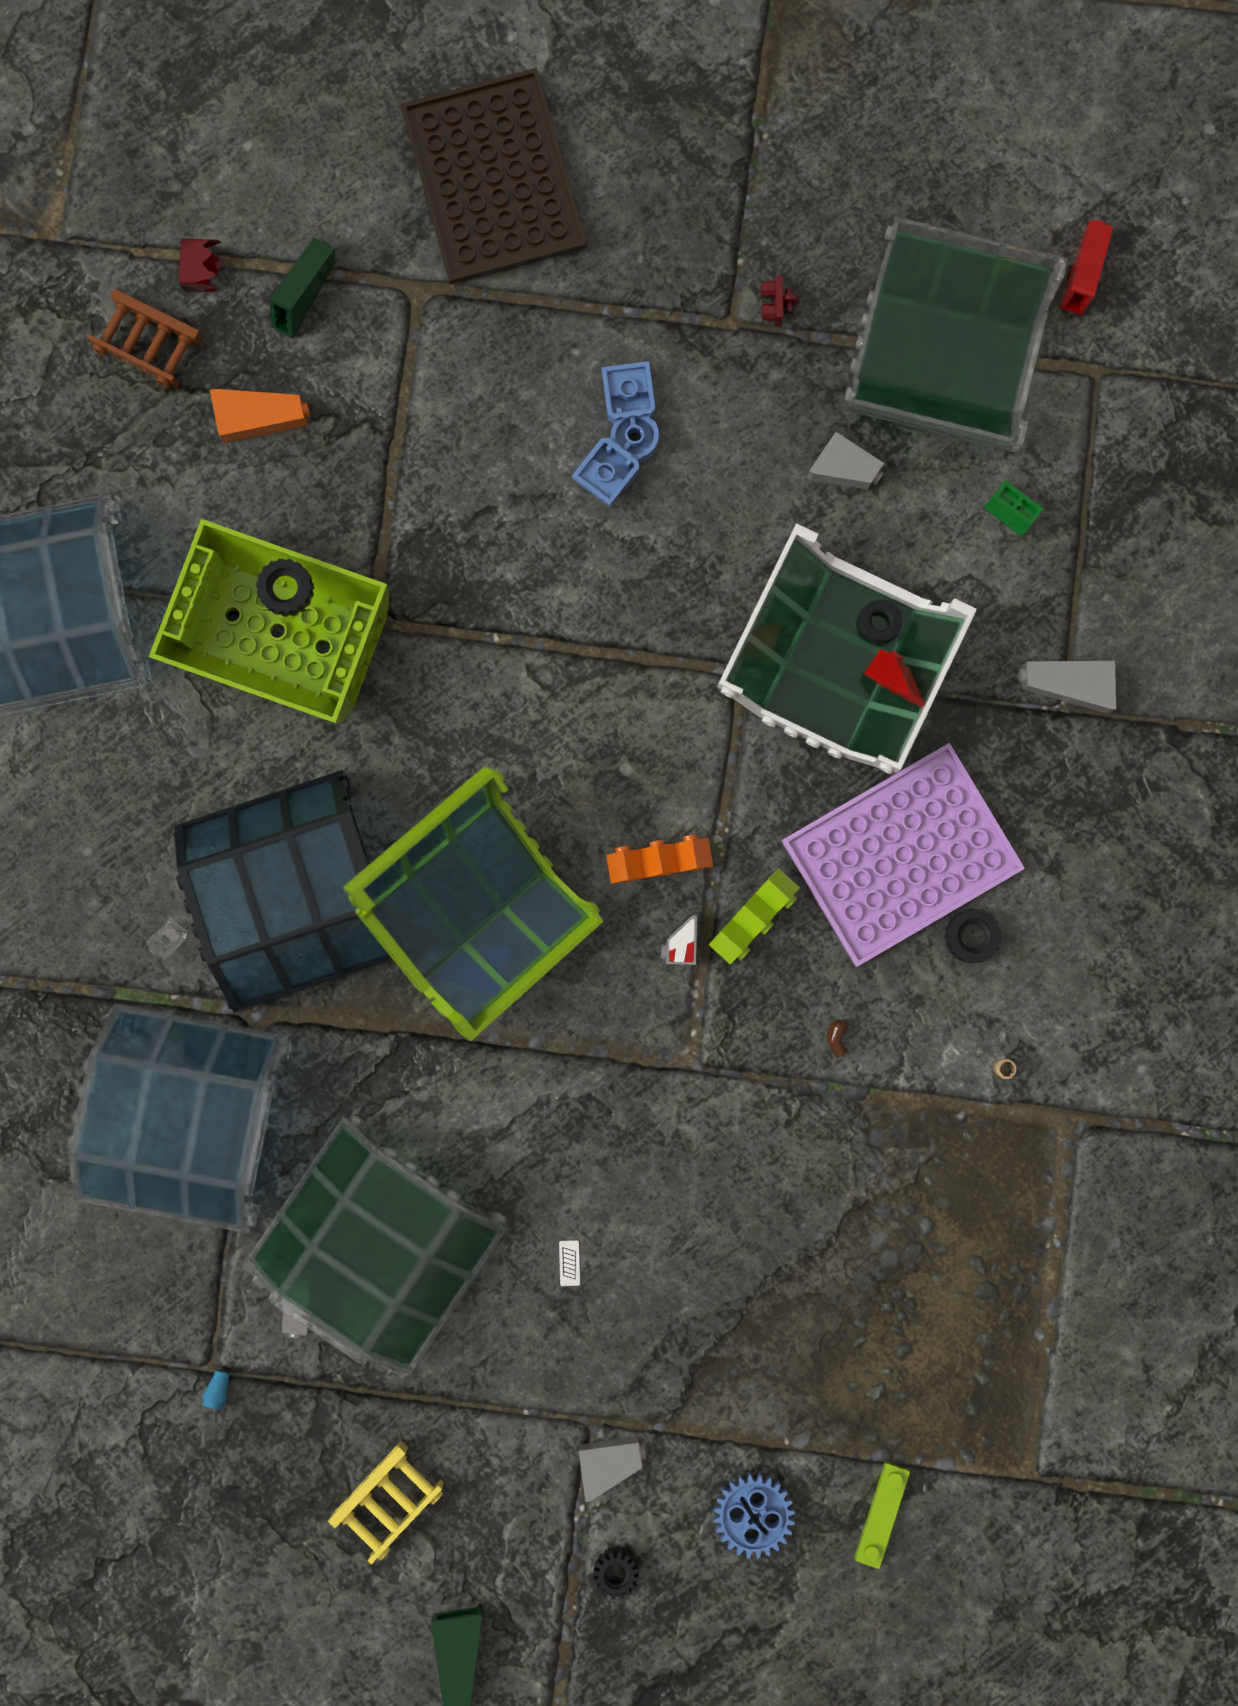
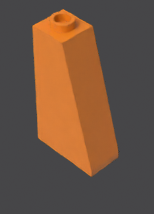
[210,389,310,443]

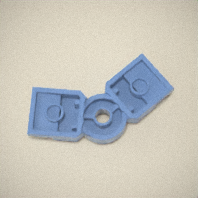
[572,361,659,507]

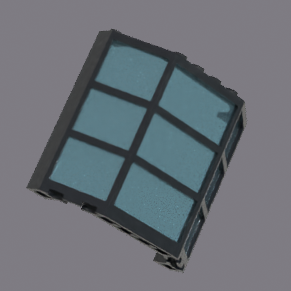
[173,770,404,1013]

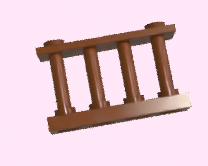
[87,289,204,389]

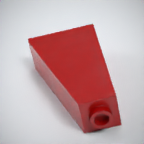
[1059,220,1113,315]

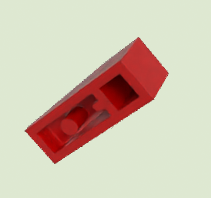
[864,649,925,708]

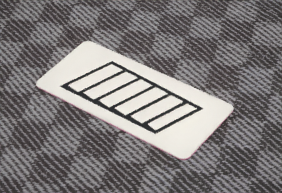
[559,1240,580,1286]

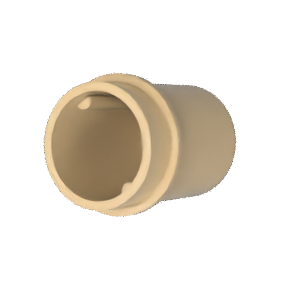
[994,1059,1016,1079]

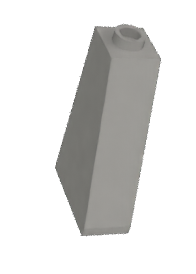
[1018,661,1116,713]

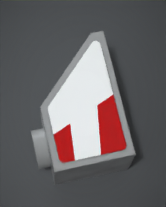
[661,915,697,965]

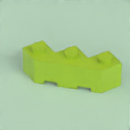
[709,868,800,964]

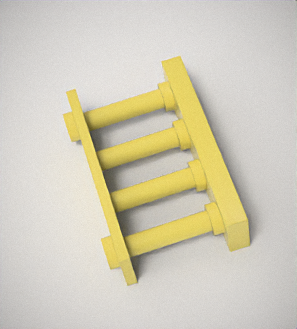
[328,1440,444,1564]

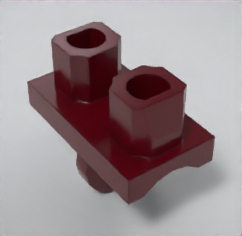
[761,275,799,326]

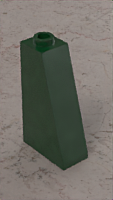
[269,238,335,339]
[431,1606,484,1706]

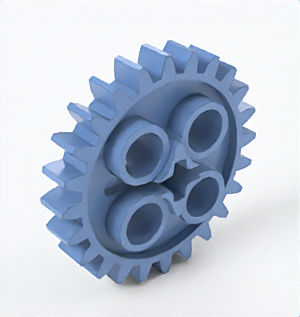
[713,1472,795,1559]

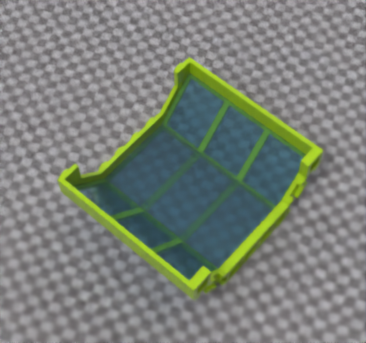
[343,767,604,1041]

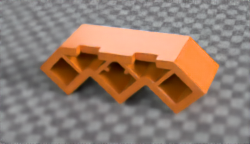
[606,834,713,884]

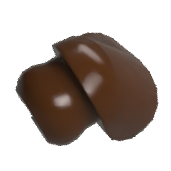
[827,1020,848,1058]

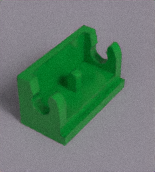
[984,480,1044,536]

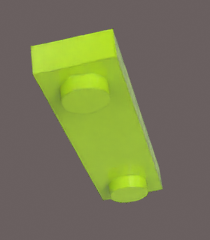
[854,1461,910,1569]

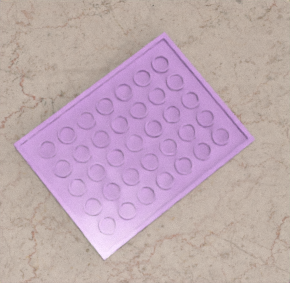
[781,743,1025,967]

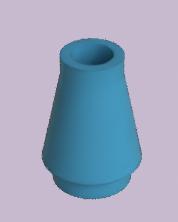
[202,1370,230,1410]

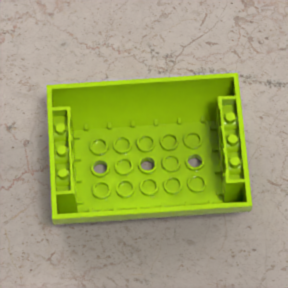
[149,519,389,724]

